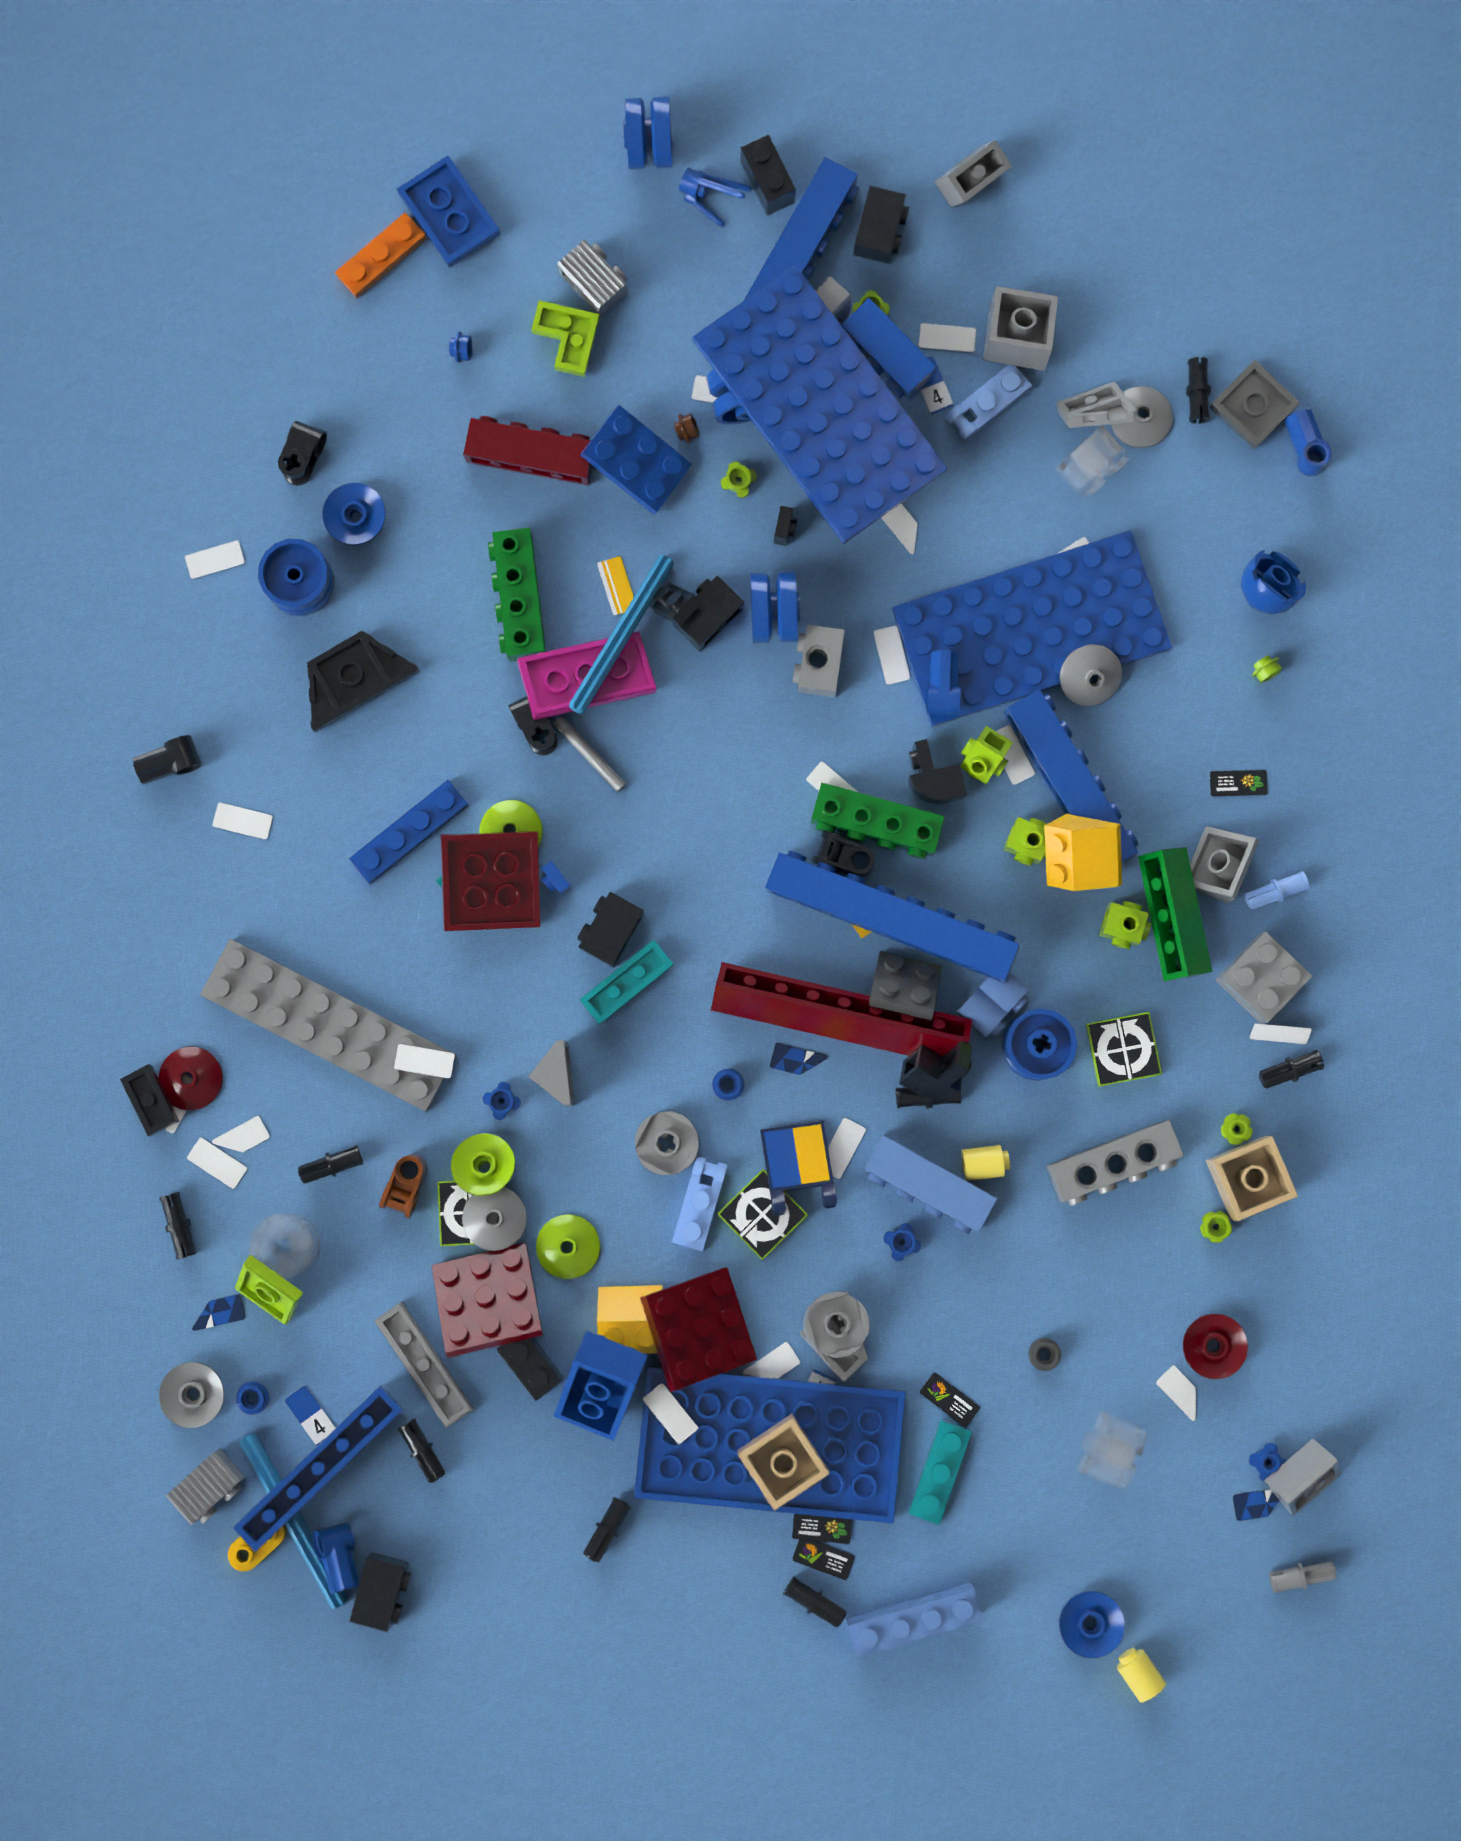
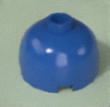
[1240,550,1306,615]

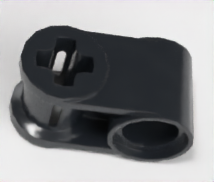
[278,420,327,486]
[508,696,558,756]
[812,831,875,878]

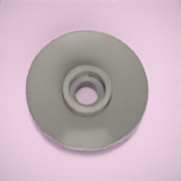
[1111,386,1173,448]
[1060,644,1122,706]
[462,1187,527,1251]
[159,1362,224,1428]

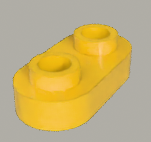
[228,1524,287,1571]

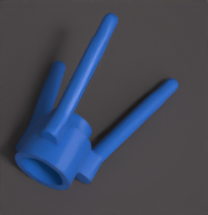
[679,168,752,227]

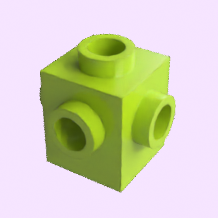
[960,726,1013,784]
[1003,817,1047,866]
[1098,901,1151,950]

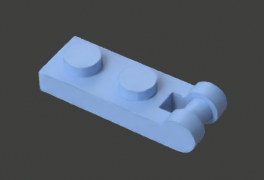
[945,365,1032,441]
[672,1156,728,1251]

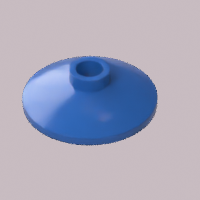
[322,483,386,545]
[1059,1591,1125,1658]

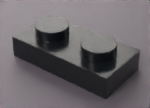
[649,583,702,626]
[120,1064,179,1136]

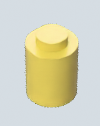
[961,1145,1010,1181]
[1117,1648,1167,1702]

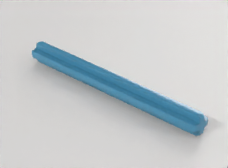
[569,555,674,714]
[240,1433,348,1609]

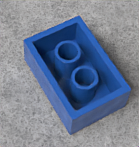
[842,298,936,401]
[554,1330,648,1441]

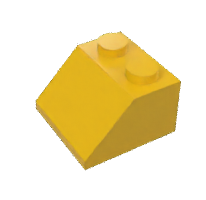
[1044,814,1122,891]
[597,1285,663,1354]

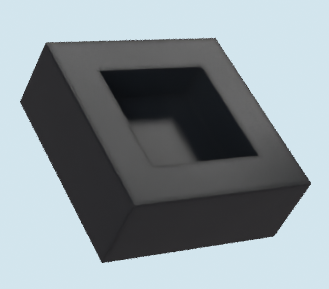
[774,506,798,546]

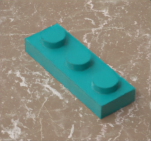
[580,939,674,1025]
[908,1420,972,1525]

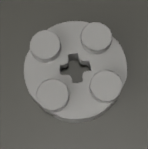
[635,1111,699,1175]
[803,1292,870,1358]

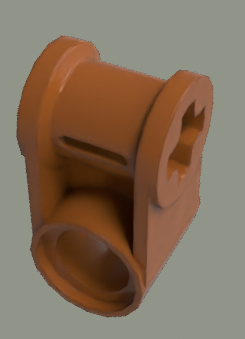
[379,1154,428,1219]

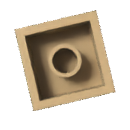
[1206,1136,1298,1221]
[738,1414,829,1511]

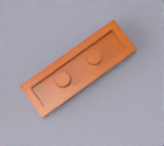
[335,212,427,299]

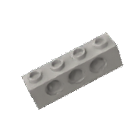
[1046,1120,1184,1206]

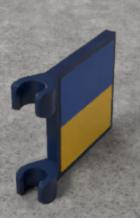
[760,1121,837,1216]

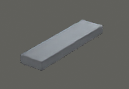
[374,1302,474,1428]

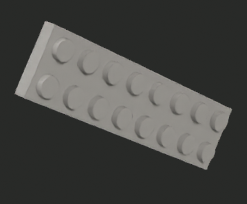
[200,939,456,1112]

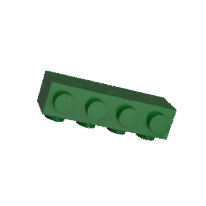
[488,527,546,662]
[810,782,945,859]
[1138,847,1213,981]

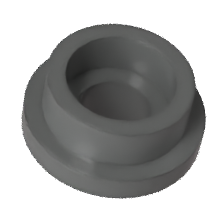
[1028,1338,1061,1371]

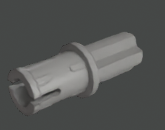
[1269,1562,1337,1593]

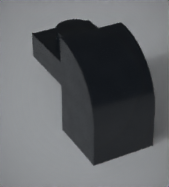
[908,739,967,804]
[899,1040,972,1099]

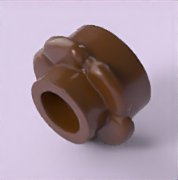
[674,413,700,443]

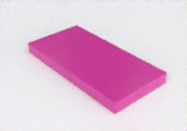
[517,631,657,720]

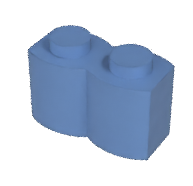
[956,973,1029,1037]

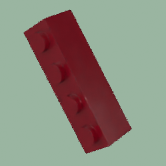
[463,416,593,486]

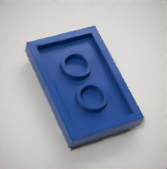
[396,155,501,268]
[580,404,692,515]

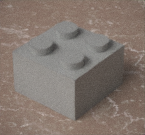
[983,286,1058,371]
[1214,931,1312,1024]

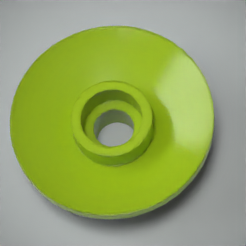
[479,800,543,847]
[451,1133,515,1196]
[536,1214,600,1279]

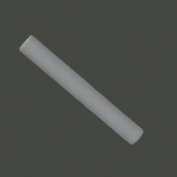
[553,715,626,792]

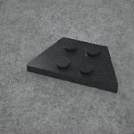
[307,631,420,733]

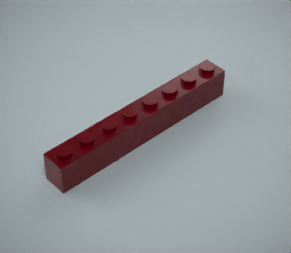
[711,962,973,1056]

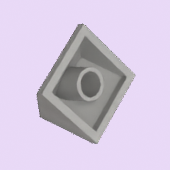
[1190,826,1260,904]
[528,1040,575,1106]
[1264,1438,1341,1516]

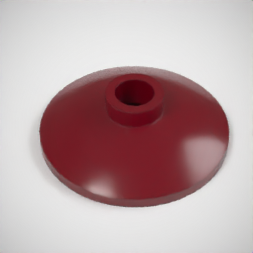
[158,1047,223,1110]
[1182,1313,1248,1379]

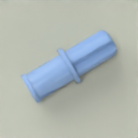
[1245,871,1310,910]

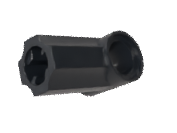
[132,735,201,785]

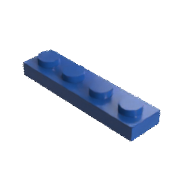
[349,779,469,884]

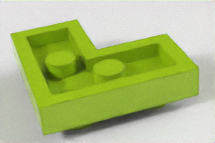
[531,300,600,377]

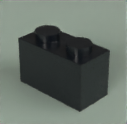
[740,134,796,216]
[853,186,910,264]
[673,575,744,652]
[577,892,645,968]
[496,1338,564,1401]
[349,1552,412,1632]

